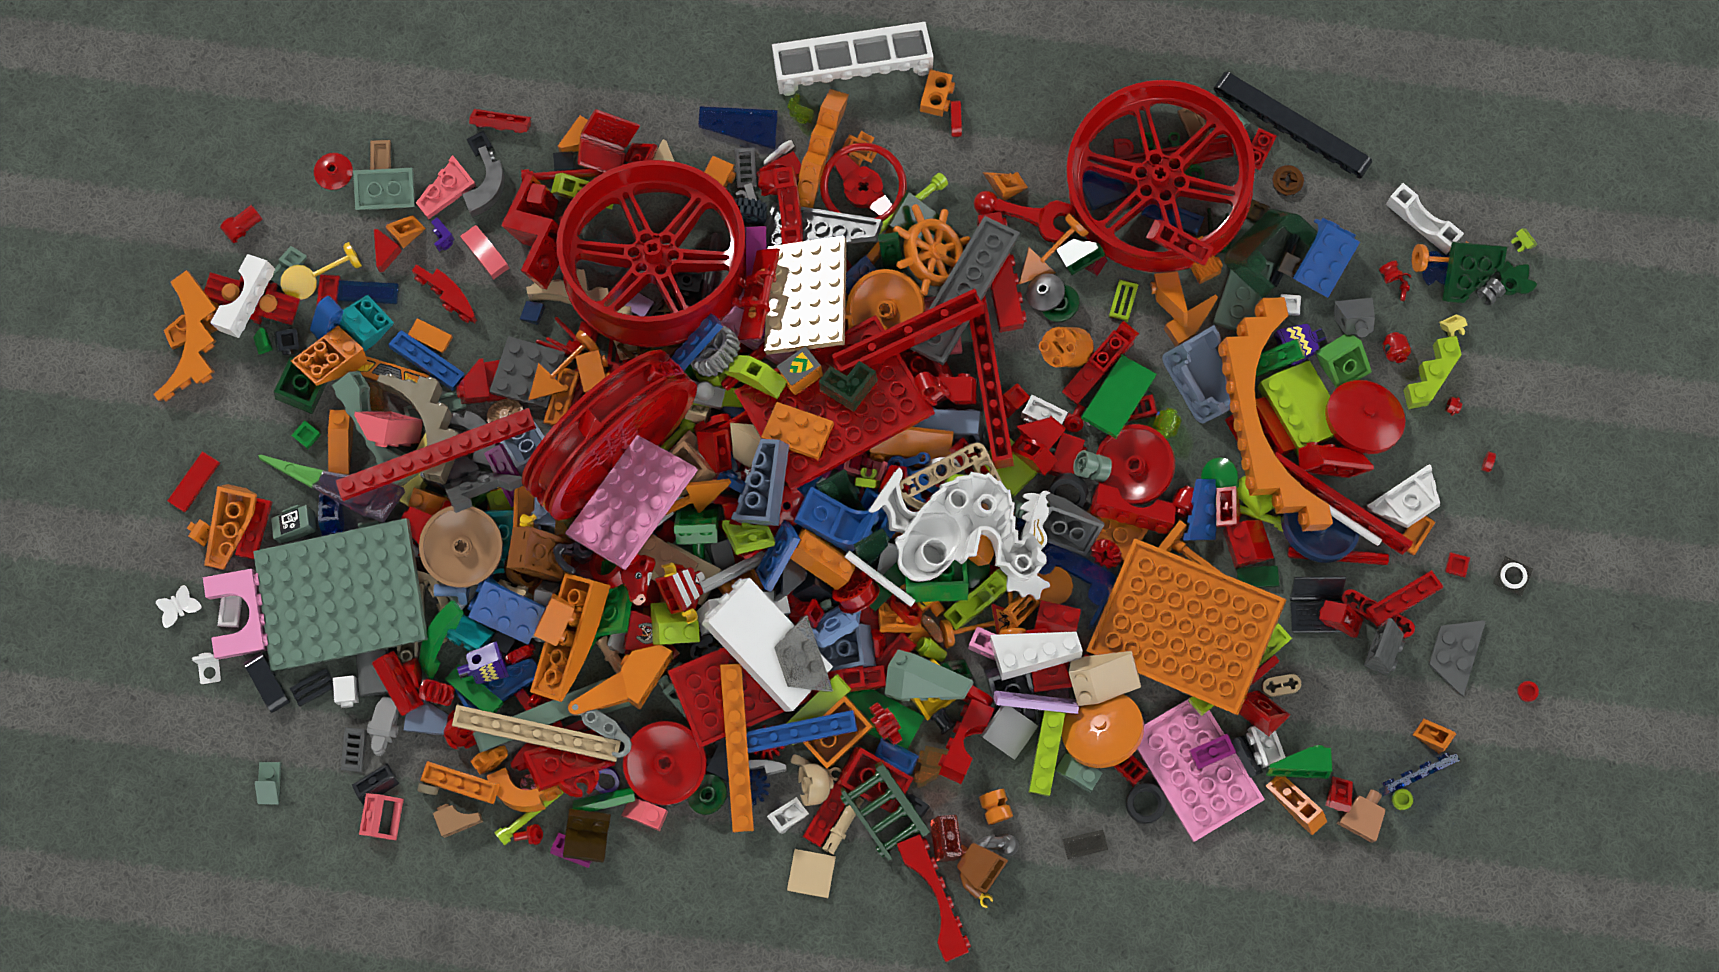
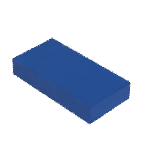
[875,738,919,776]

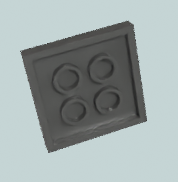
[490,336,566,409]

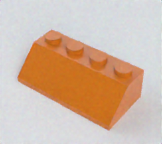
[870,427,954,468]

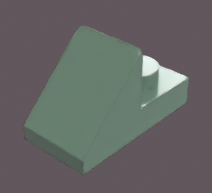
[255,762,281,804]

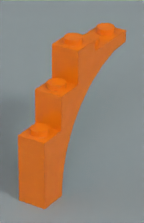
[798,89,849,209]
[153,270,218,402]

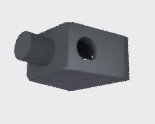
[1334,298,1375,338]

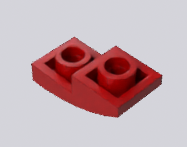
[1251,128,1277,171]

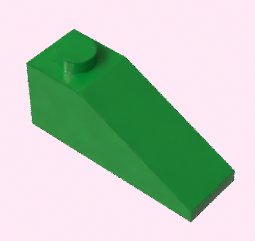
[1266,745,1332,779]

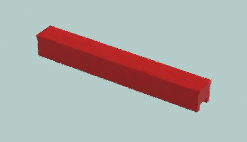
[832,288,985,380]

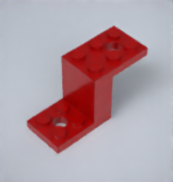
[501,174,559,290]

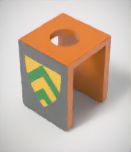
[777,346,823,395]

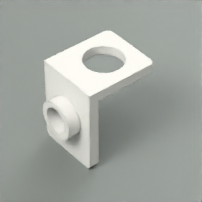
[192,653,221,684]

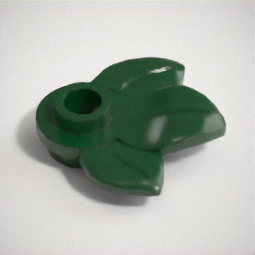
[1499,261,1537,296]

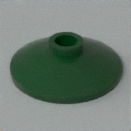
[1042,285,1080,322]
[687,774,727,815]

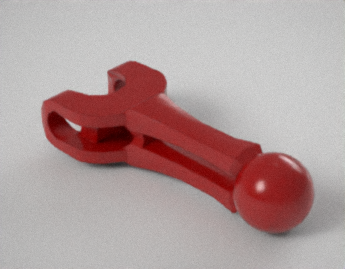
[974,191,1076,244]

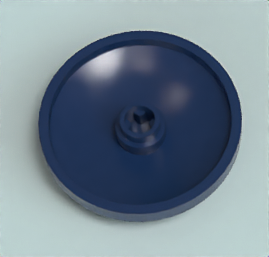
[1281,512,1360,563]

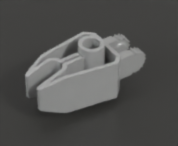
[367,696,399,756]

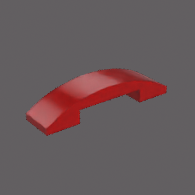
[773,166,803,245]

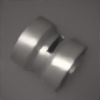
[1477,278,1506,306]

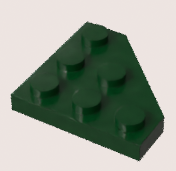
[1442,241,1507,303]

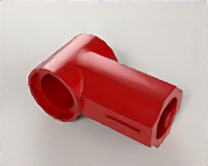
[220,205,262,243]

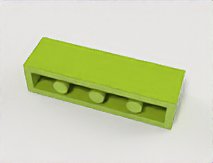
[1028,710,1065,796]

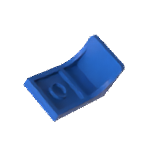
[1293,218,1360,298]
[794,486,880,552]
[468,574,546,644]

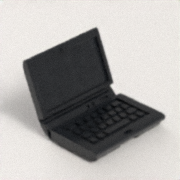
[1290,576,1346,633]

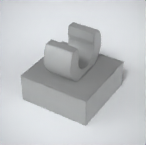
[736,183,757,201]

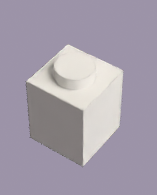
[333,676,359,708]

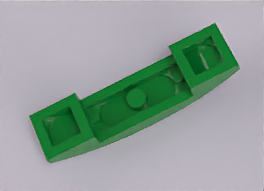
[420,600,463,679]

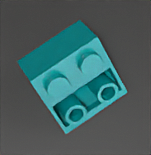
[339,295,394,351]
[446,615,495,653]

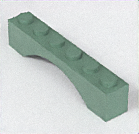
[332,371,421,487]

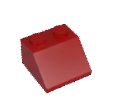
[1223,520,1274,569]

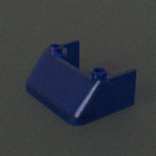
[1038,543,1116,631]

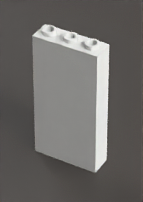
[702,578,833,712]

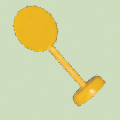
[280,242,362,300]

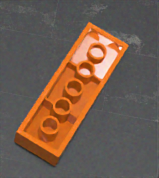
[530,573,610,702]

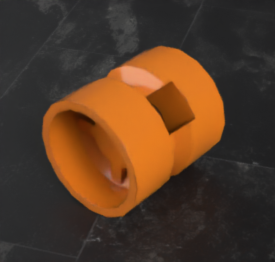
[979,788,1013,825]

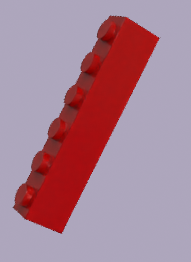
[977,212,1027,332]

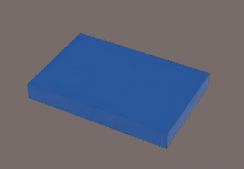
[755,520,800,592]

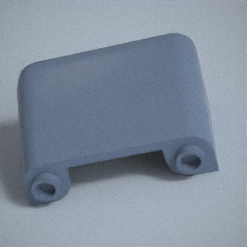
[1162,325,1230,423]

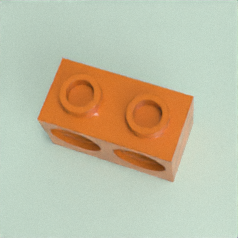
[920,70,955,117]

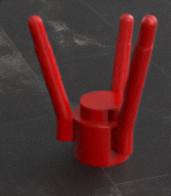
[536,317,582,360]

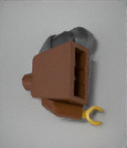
[956,834,1019,908]

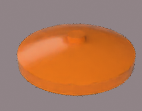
[846,269,925,330]
[1062,694,1144,768]

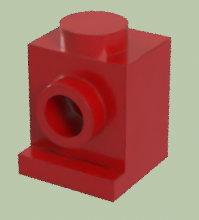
[789,599,824,628]

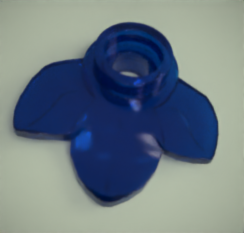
[1422,251,1450,286]

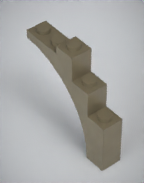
[377,374,458,484]

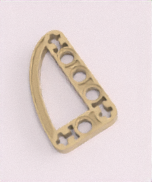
[899,443,1003,510]

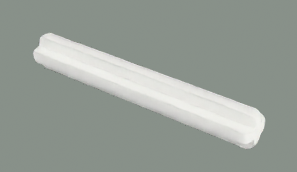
[700,551,765,593]

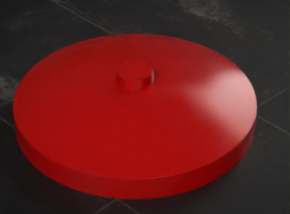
[1325,380,1405,454]
[1096,424,1175,505]
[623,721,706,805]

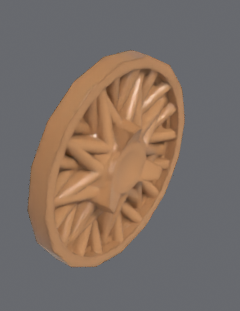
[487,398,523,423]

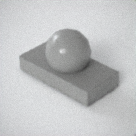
[693,381,725,410]

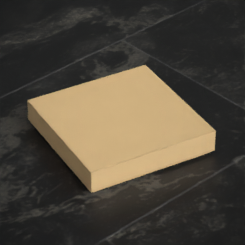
[787,849,836,898]

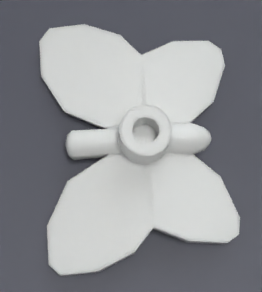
[156,585,201,628]

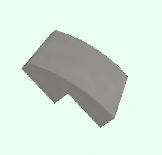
[981,705,1038,760]

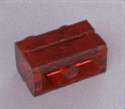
[929,815,963,862]

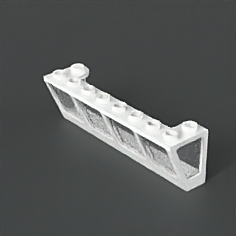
[772,22,933,96]

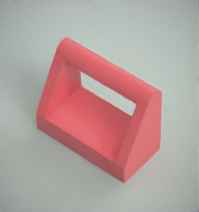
[359,793,404,840]

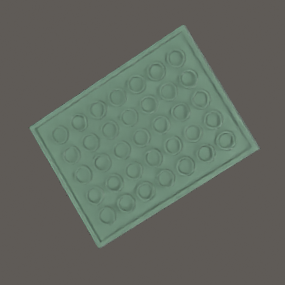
[253,518,428,672]

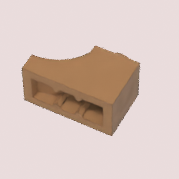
[433,804,483,838]

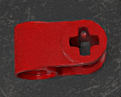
[914,372,951,406]

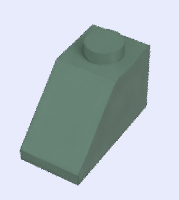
[1055,754,1102,793]

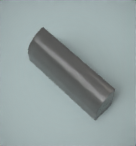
[356,648,389,697]

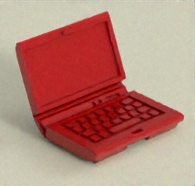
[578,109,640,173]

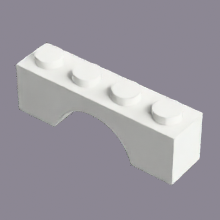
[1386,183,1464,255]
[211,254,275,338]

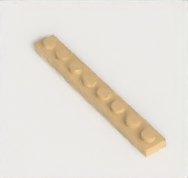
[452,705,621,762]

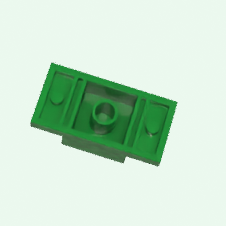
[674,504,719,559]

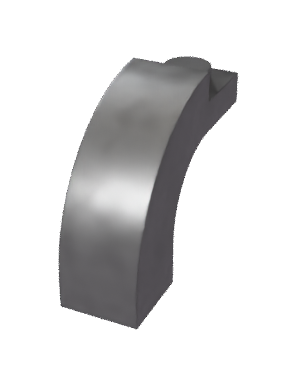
[462,146,505,217]
[449,411,497,469]

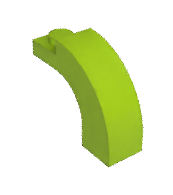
[943,568,1007,630]

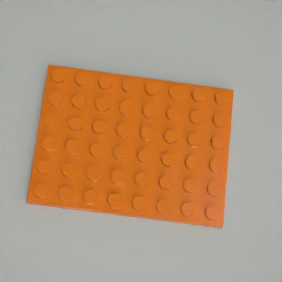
[1086,538,1286,715]

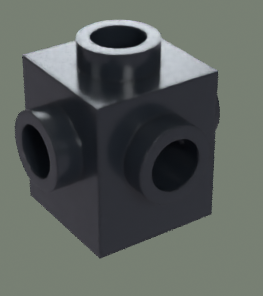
[674,272,703,299]

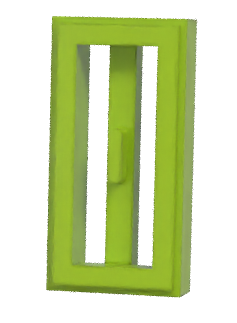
[1109,279,1138,322]

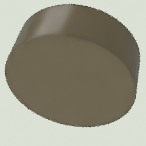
[417,783,439,795]

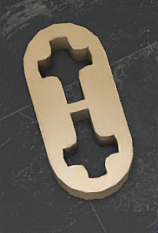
[1262,674,1301,697]

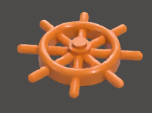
[893,204,971,296]

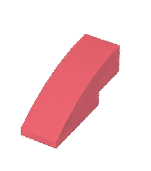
[460,225,509,280]

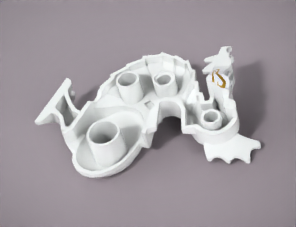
[869,468,1050,600]

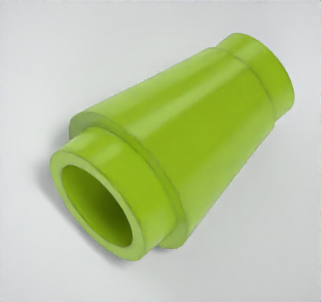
[916,637,947,662]

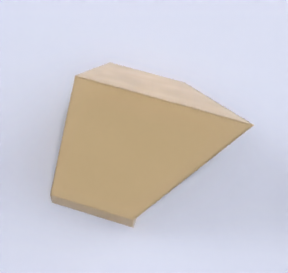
[730,423,761,468]

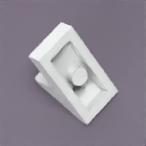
[767,797,809,834]

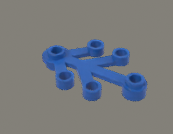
[887,452,946,503]

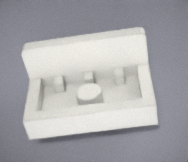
[1021,395,1068,424]
[1246,726,1286,768]

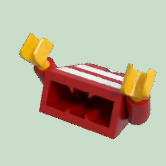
[655,562,705,624]

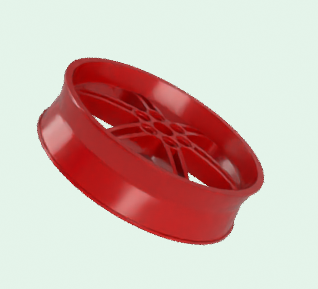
[1067,80,1255,273]
[556,160,747,347]

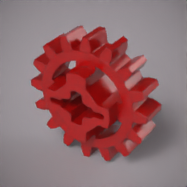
[869,702,902,745]

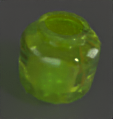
[1153,408,1182,439]

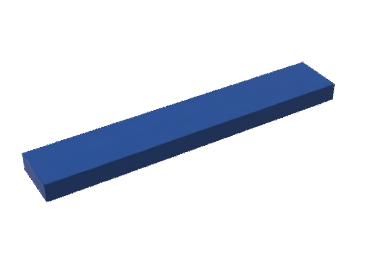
[746,710,858,753]

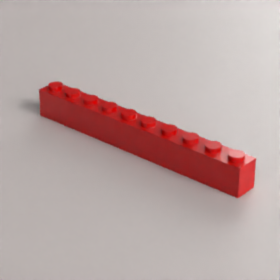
[969,296,1014,469]

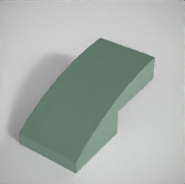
[269,246,307,291]

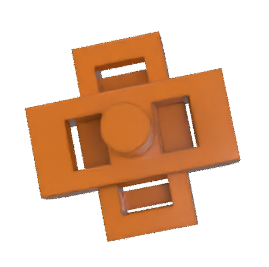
[842,131,877,167]
[471,745,508,774]

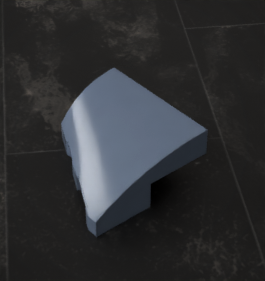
[404,700,449,736]

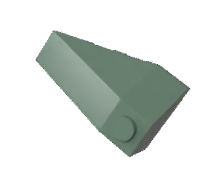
[885,650,974,701]

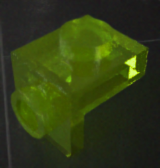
[787,93,814,124]

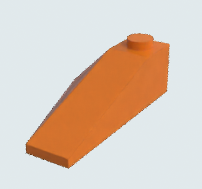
[204,484,257,569]

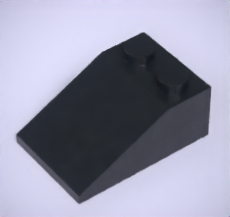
[984,667,1041,725]

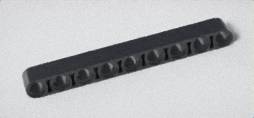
[1213,72,1372,179]

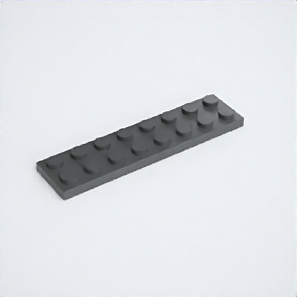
[909,216,1020,365]

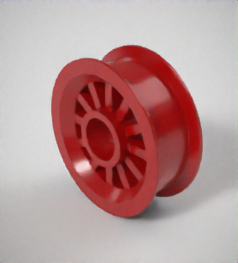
[832,571,880,613]

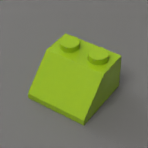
[651,602,700,645]

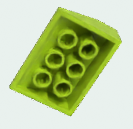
[1257,360,1334,456]

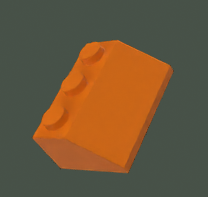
[790,527,856,590]

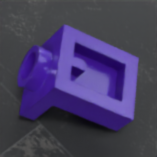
[431,217,455,252]

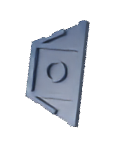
[799,605,861,648]

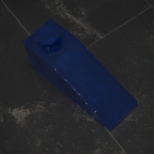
[318,475,344,536]

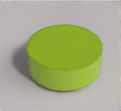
[1391,789,1413,810]

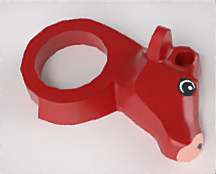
[590,552,656,605]

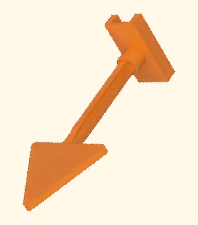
[666,479,731,515]
[1158,520,1223,574]

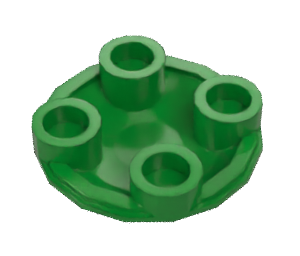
[1201,457,1239,488]

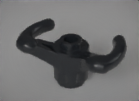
[553,542,594,575]

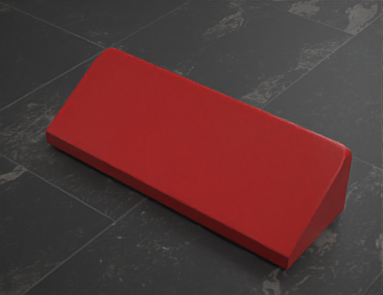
[372,651,424,716]

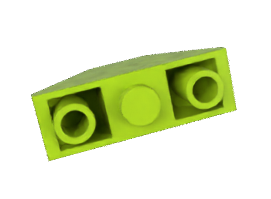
[724,355,787,399]

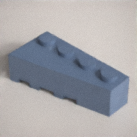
[912,407,984,445]
[731,439,789,526]

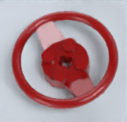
[820,143,907,222]

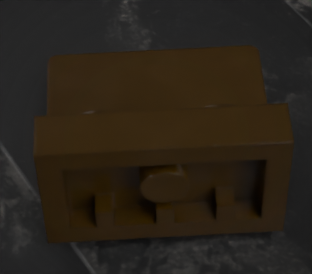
[563,809,611,863]

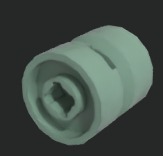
[1074,450,1112,482]

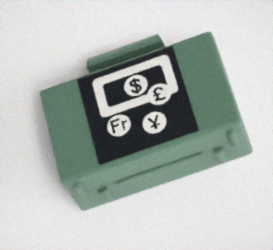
[271,505,316,543]

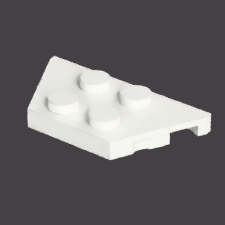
[1367,464,1440,528]

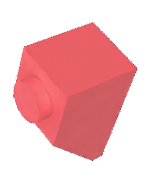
[622,798,668,831]

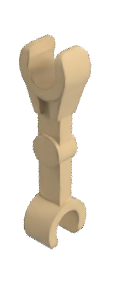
[791,754,842,781]

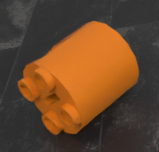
[1039,327,1094,367]

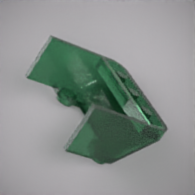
[1224,209,1318,299]
[816,469,890,566]

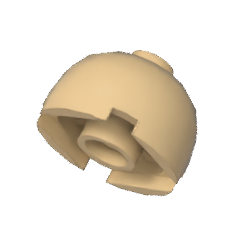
[798,764,833,806]

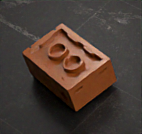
[507,526,574,582]

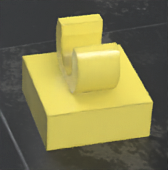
[1439,314,1467,337]

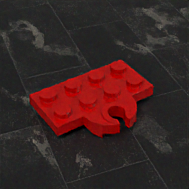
[523,729,616,798]

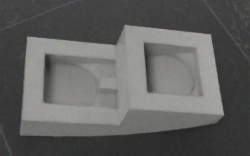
[749,760,787,775]

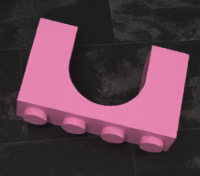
[203,569,268,659]

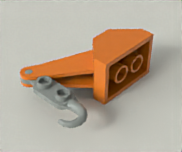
[568,645,673,758]

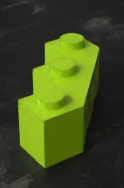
[1403,336,1462,409]

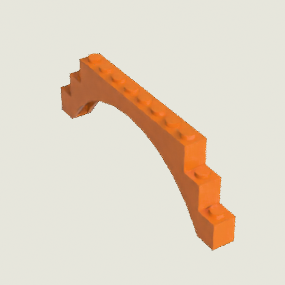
[1218,297,1333,532]

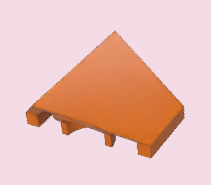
[982,172,1028,201]

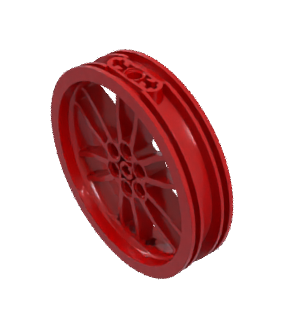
[522,350,697,520]

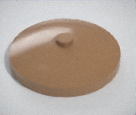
[419,506,503,588]

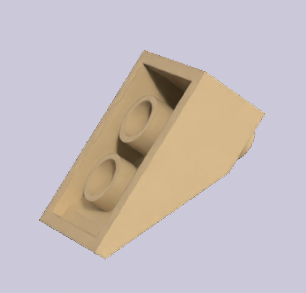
[1069,651,1141,706]

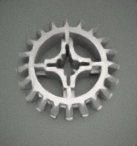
[690,326,740,377]

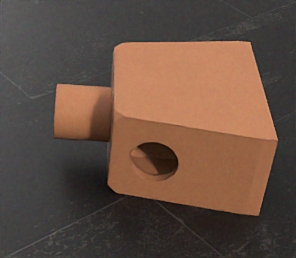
[1337,790,1385,843]

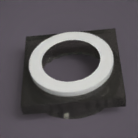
[1493,556,1533,596]

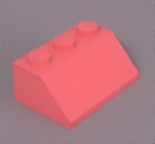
[354,411,423,447]

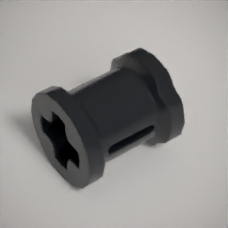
[930,707,956,735]

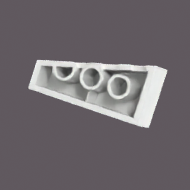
[990,632,1083,680]

